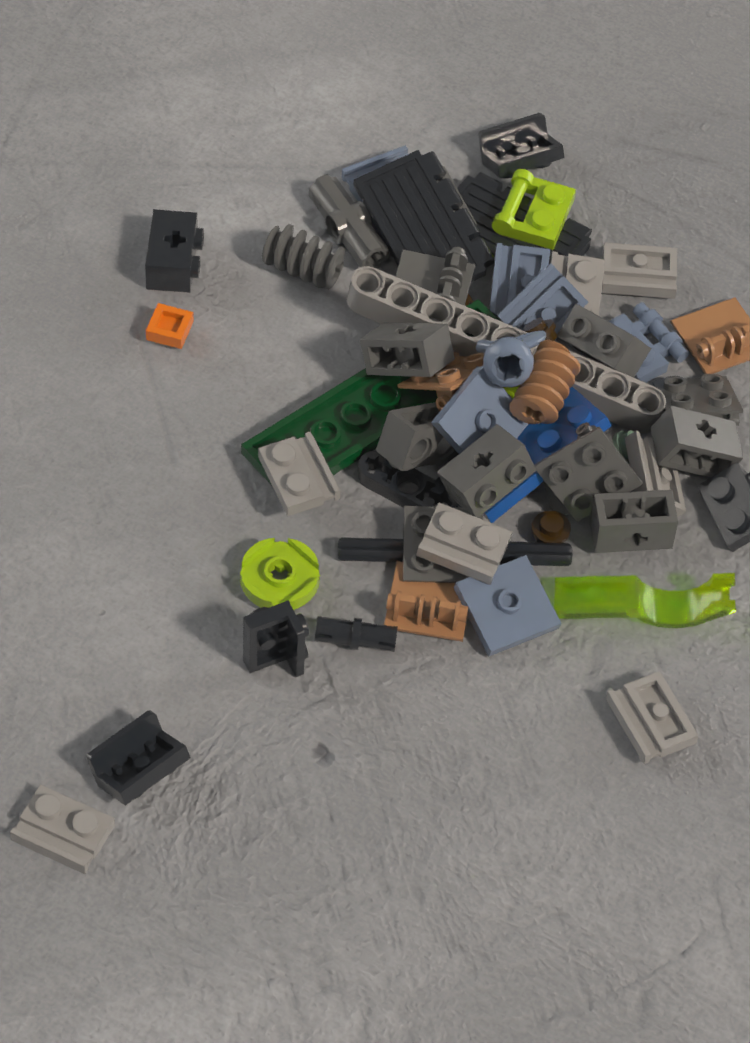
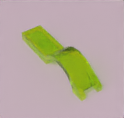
[554,573,736,629]

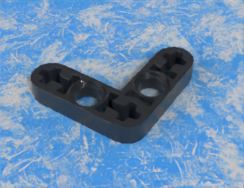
[358,451,462,508]

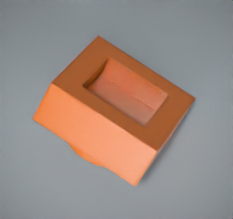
[146,303,194,349]

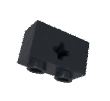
[145,209,204,293]

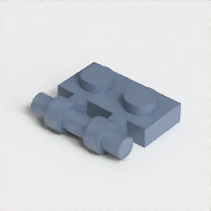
[609,302,689,383]

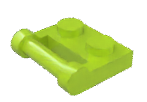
[492,169,576,250]

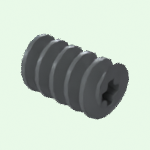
[262,224,346,290]

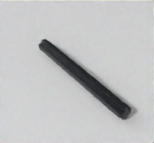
[337,537,573,566]

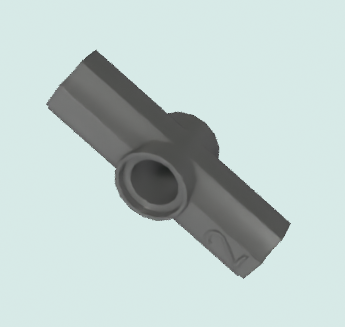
[309,174,389,269]

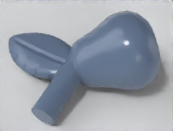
[476,331,546,387]

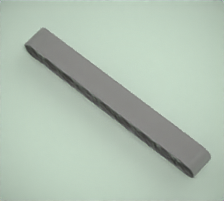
[346,266,666,434]

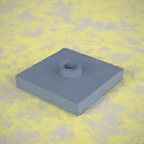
[431,366,528,454]
[454,555,562,657]

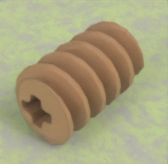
[509,339,581,424]

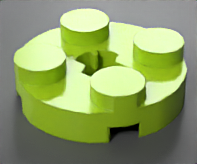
[240,538,320,610]

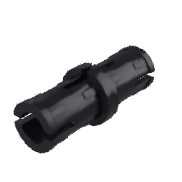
[314,616,398,652]

